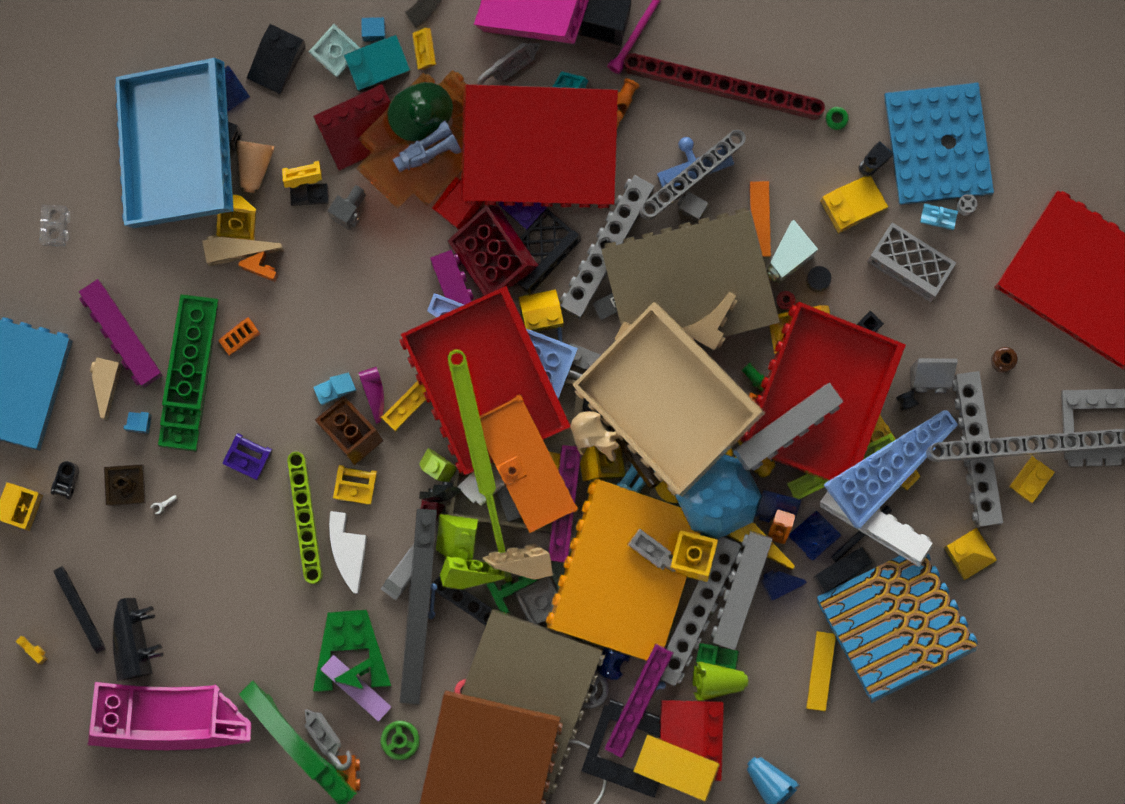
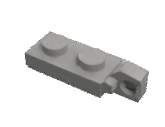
[628,529,676,572]

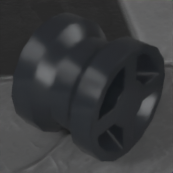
[896,390,919,412]

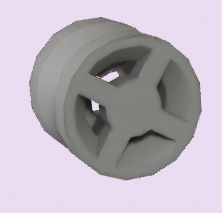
[956,194,978,216]

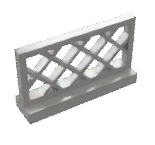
[867,223,956,302]

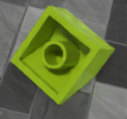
[436,514,478,560]

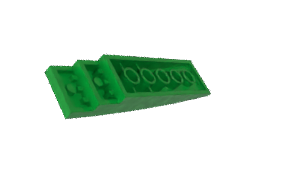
[158,294,219,452]

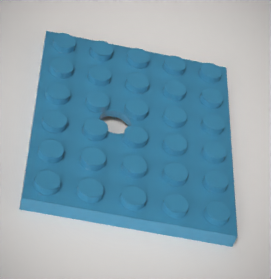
[884,83,994,205]

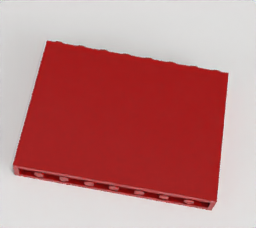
[461,84,618,208]
[994,191,1125,370]
[399,286,570,476]
[740,302,906,481]

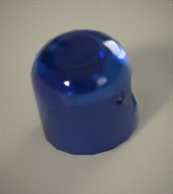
[597,647,631,680]

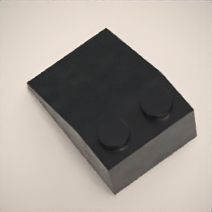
[247,24,306,95]

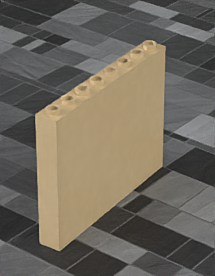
[573,302,765,496]

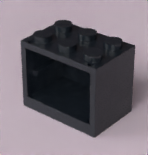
[578,0,632,46]

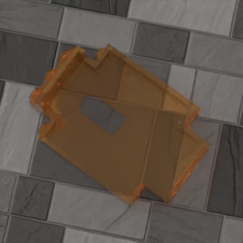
[357,70,466,209]

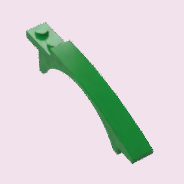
[239,680,357,804]

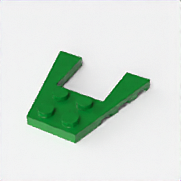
[313,610,391,692]

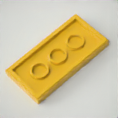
[633,735,720,801]

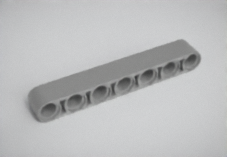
[640,130,746,220]

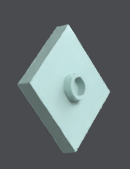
[309,24,360,78]

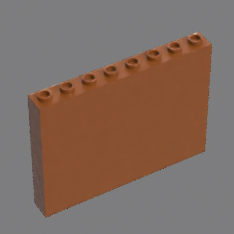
[420,691,563,804]

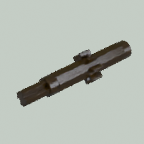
[598,412,661,489]

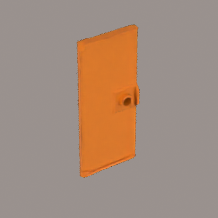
[480,395,578,533]

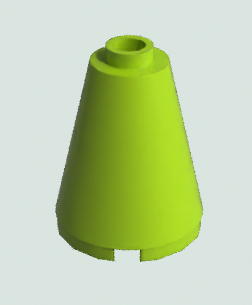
[692,662,748,701]

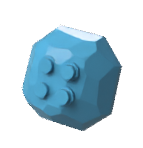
[676,454,762,539]

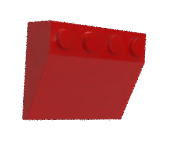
[660,700,723,781]

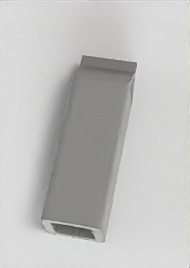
[381,544,414,600]

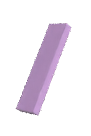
[320,655,391,721]

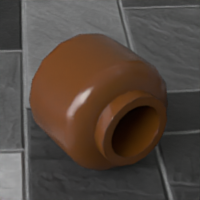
[991,347,1018,373]

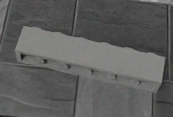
[733,383,843,471]
[711,531,772,650]

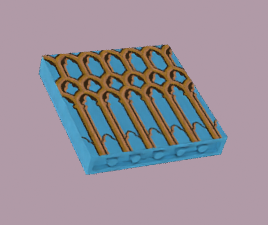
[817,553,978,703]

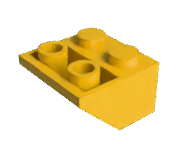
[0,482,43,531]

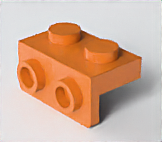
[337,755,361,795]

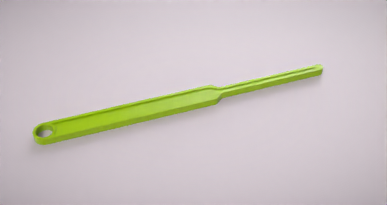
[448,350,512,583]

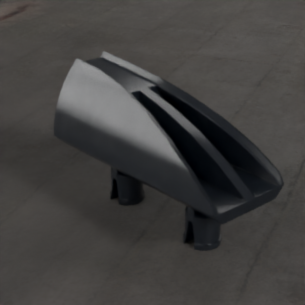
[113,598,163,681]

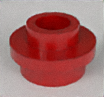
[776,291,795,310]

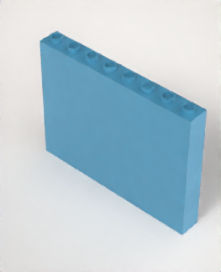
[115,58,234,228]
[0,317,73,451]

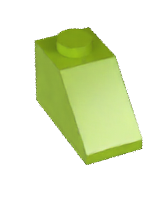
[419,448,457,482]

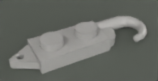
[477,43,540,85]
[304,709,352,771]

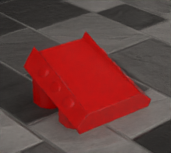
[432,177,484,230]

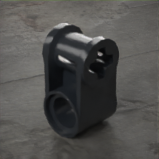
[859,141,894,177]
[51,461,79,500]

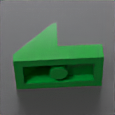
[334,658,372,690]

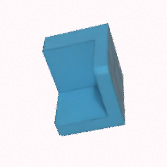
[361,17,386,41]
[123,412,152,434]

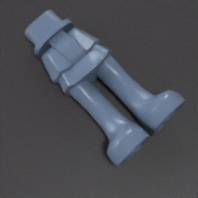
[393,121,462,172]

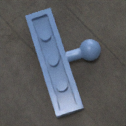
[657,137,734,188]

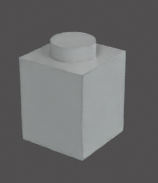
[677,192,708,223]

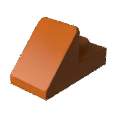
[238,251,278,282]

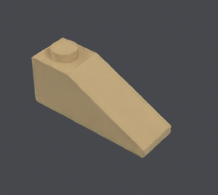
[90,357,122,421]

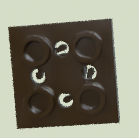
[104,464,146,506]

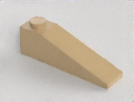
[202,235,284,266]

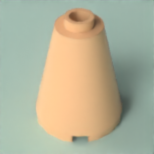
[236,140,275,193]

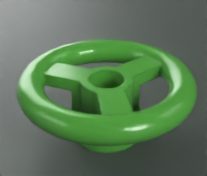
[381,721,420,760]

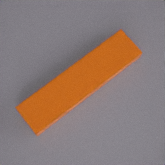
[750,181,771,257]

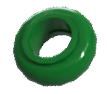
[825,107,849,130]

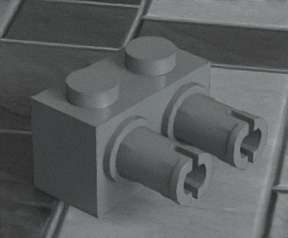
[327,185,366,231]

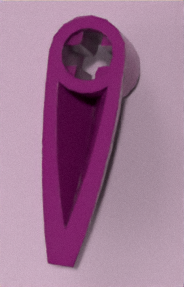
[358,366,384,424]

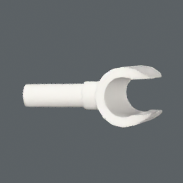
[151,495,178,514]

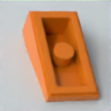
[767,510,795,544]

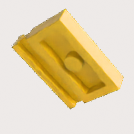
[1009,456,1055,504]

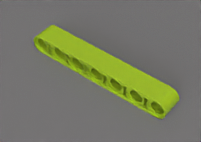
[287,452,323,585]

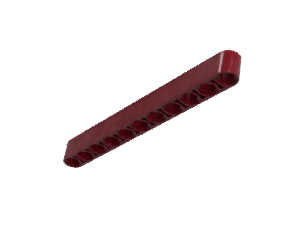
[624,53,825,120]

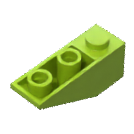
[440,557,505,589]

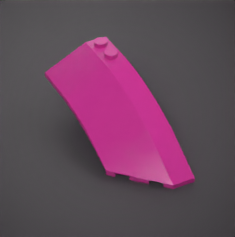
[88,682,251,750]

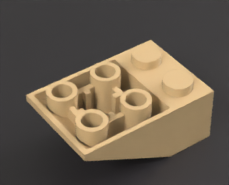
[483,544,553,580]

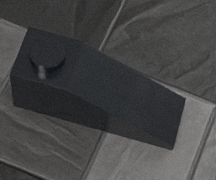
[813,547,872,593]

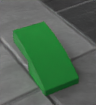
[696,643,740,670]

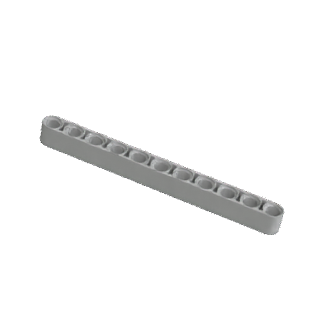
[926,429,1125,462]

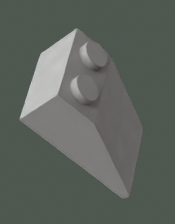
[910,358,957,393]

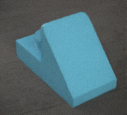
[313,372,356,405]

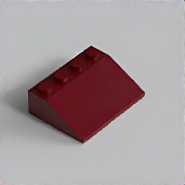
[313,84,404,171]
[448,205,538,296]

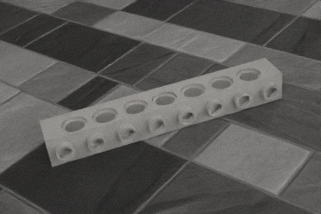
[559,175,654,320]
[952,371,1003,528]
[661,537,743,686]

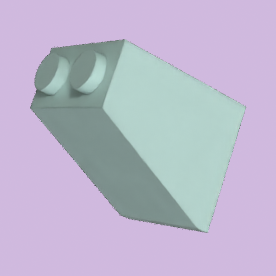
[767,220,818,284]

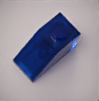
[760,570,807,602]

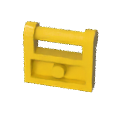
[282,161,322,188]
[333,465,377,505]

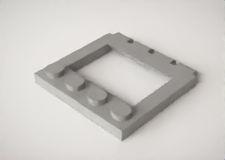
[1061,389,1125,467]

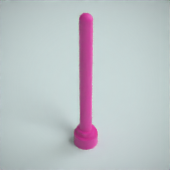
[607,0,661,74]

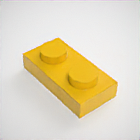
[412,28,436,70]

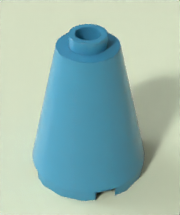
[747,757,800,804]

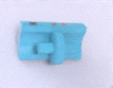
[920,204,958,230]

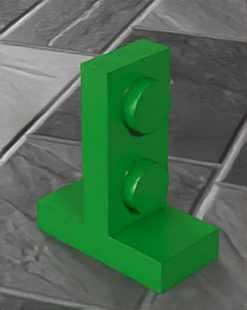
[486,576,537,614]

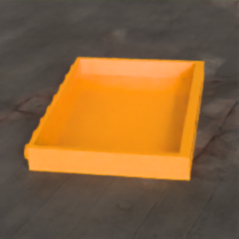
[546,479,701,661]

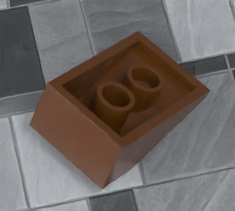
[315,396,384,466]

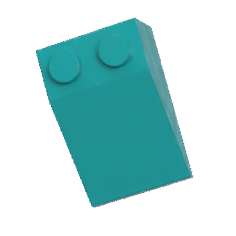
[344,35,410,90]

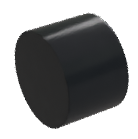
[806,266,832,292]

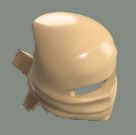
[570,412,621,461]

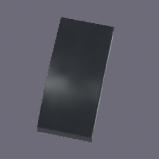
[419,482,461,502]

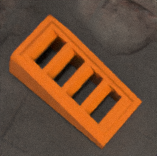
[218,317,260,356]

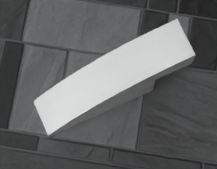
[329,511,367,594]

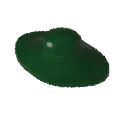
[387,82,453,141]

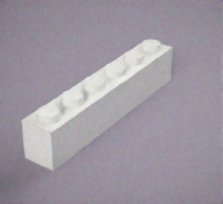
[820,491,933,567]

